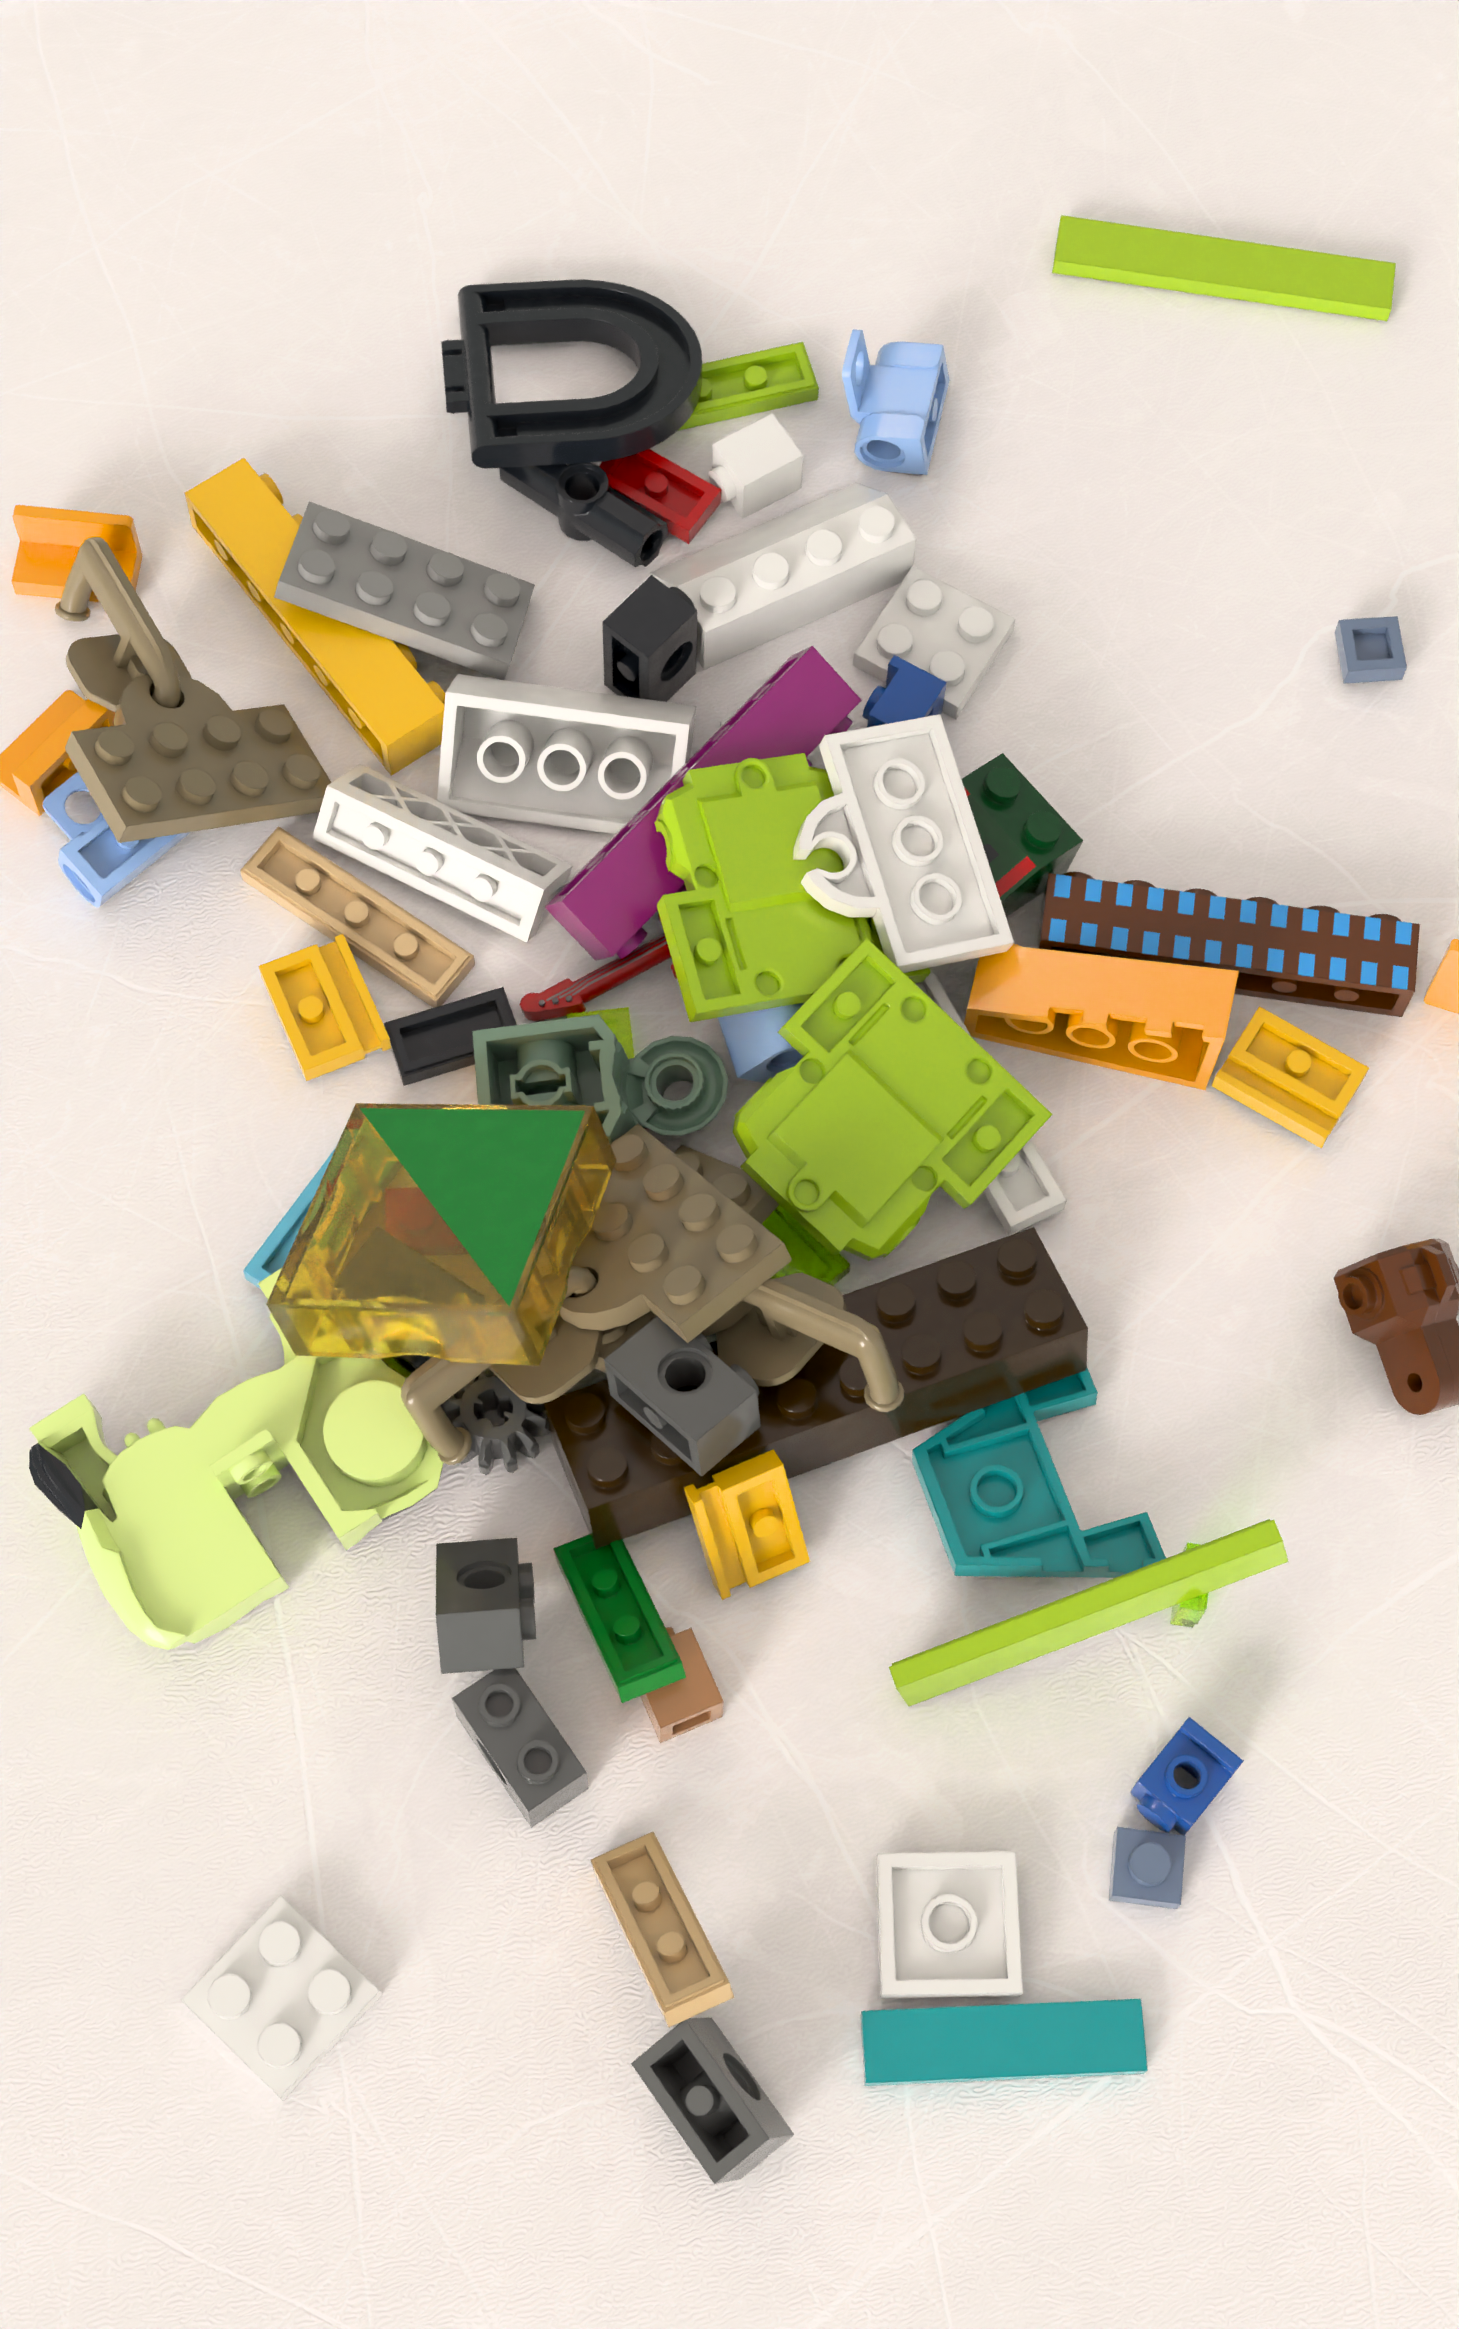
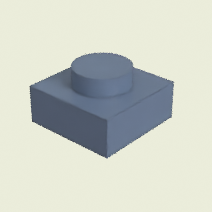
[1334,616,1407,684]
[1109,1827,1186,1909]

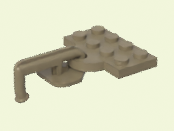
[55,537,332,843]
[401,1124,792,1465]
[595,1144,904,1412]

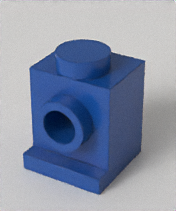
[862,655,947,727]
[1130,1717,1243,1835]

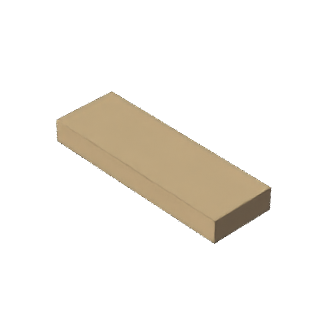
[591,1831,734,2027]

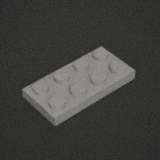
[274,501,535,680]

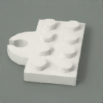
[793,714,1014,973]

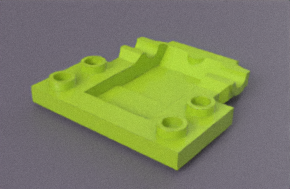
[654,753,931,1022]
[732,938,1053,1261]

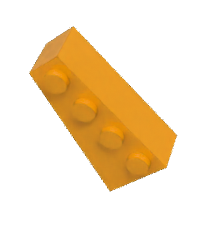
[964,944,1239,1090]

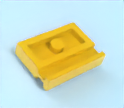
[259,934,391,1081]
[1212,1006,1369,1149]
[684,1449,810,1600]

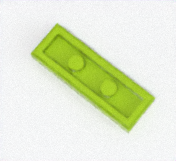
[678,342,819,431]

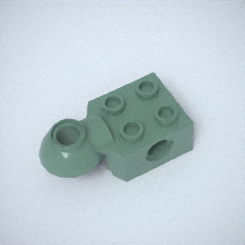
[472,1014,728,1166]

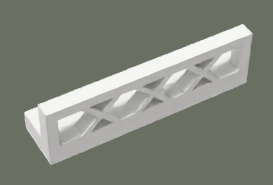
[312,764,573,942]

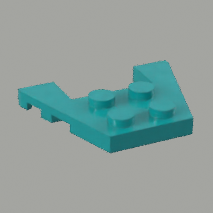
[912,1368,1166,1578]

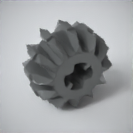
[441,1371,550,1475]

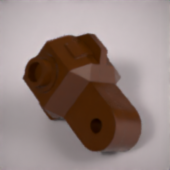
[1333,1239,1459,1415]

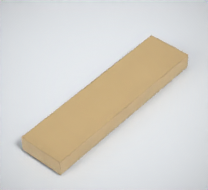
[240,826,475,1008]

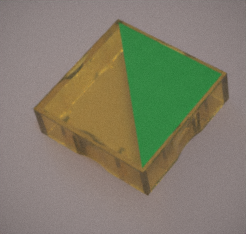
[266,1103,617,1366]

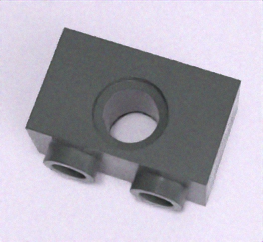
[604,1316,761,1477]
[436,1538,536,1674]
[452,1668,588,1828]
[631,2017,795,2184]

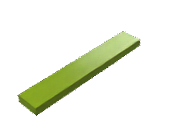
[1052,215,1396,321]
[889,1519,1289,1707]

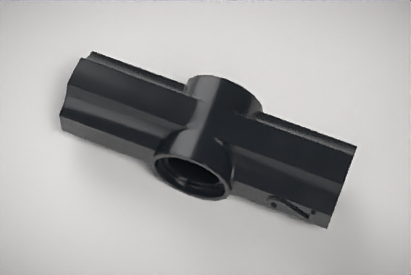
[499,463,668,567]

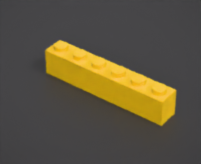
[184,458,445,776]

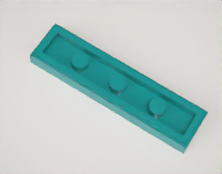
[860,1999,1148,2086]

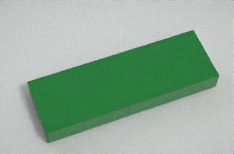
[553,1534,686,1703]

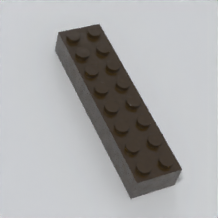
[544,1227,1088,1549]

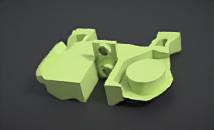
[29,1249,443,1650]

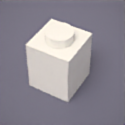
[708,413,804,519]

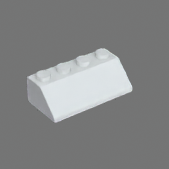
[650,483,917,670]
[437,674,696,834]

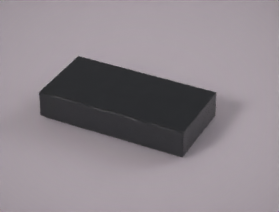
[384,987,517,1086]

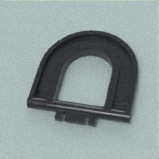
[441,280,702,468]

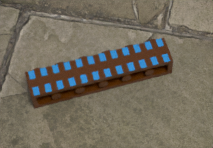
[1036,872,1420,1017]

